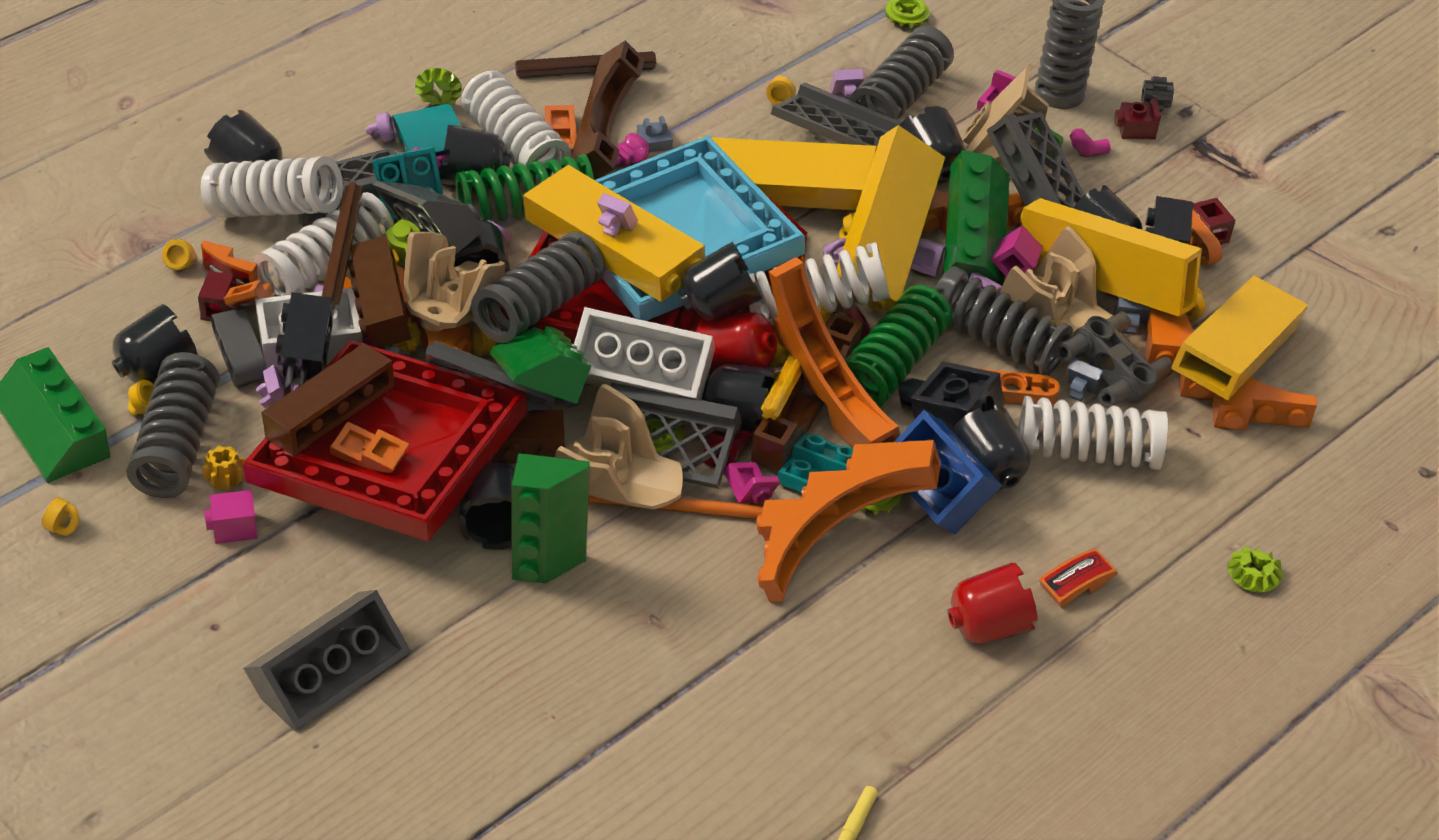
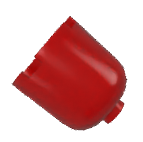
[696,312,778,375]
[947,563,1038,644]

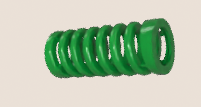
[455,154,594,222]
[845,285,953,408]

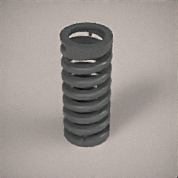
[1034,0,1105,109]
[849,26,954,120]
[471,232,605,343]
[928,266,1073,376]
[126,352,220,498]

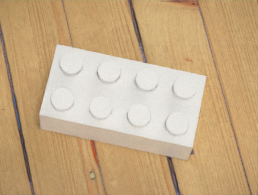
[574,307,715,400]

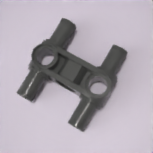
[1055,312,1173,409]

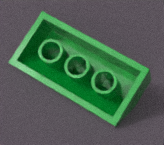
[944,150,1010,286]
[490,326,591,404]
[0,347,111,483]
[512,453,590,583]

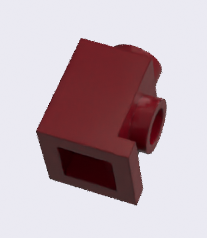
[1114,99,1161,139]
[1193,198,1236,245]
[198,271,237,321]

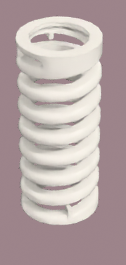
[461,70,571,185]
[200,156,343,218]
[255,192,394,297]
[749,242,890,327]
[1019,395,1168,470]

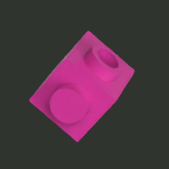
[991,225,1043,277]
[204,490,258,544]

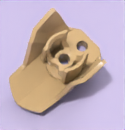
[962,64,1049,179]
[999,226,1113,336]
[404,232,505,331]
[555,384,683,510]

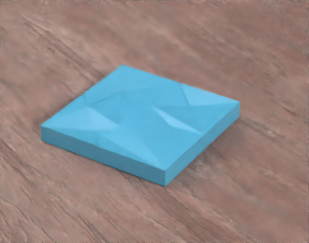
[592,135,805,321]

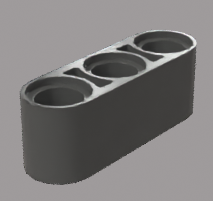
[211,307,267,387]

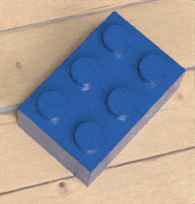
[894,410,1002,534]

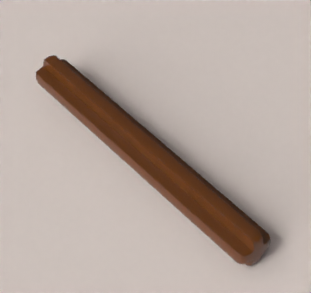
[515,51,656,77]
[322,182,363,309]

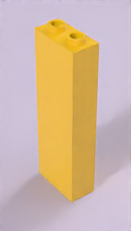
[836,125,945,313]
[698,137,877,210]
[523,165,705,302]
[1020,198,1202,317]
[1171,275,1308,400]

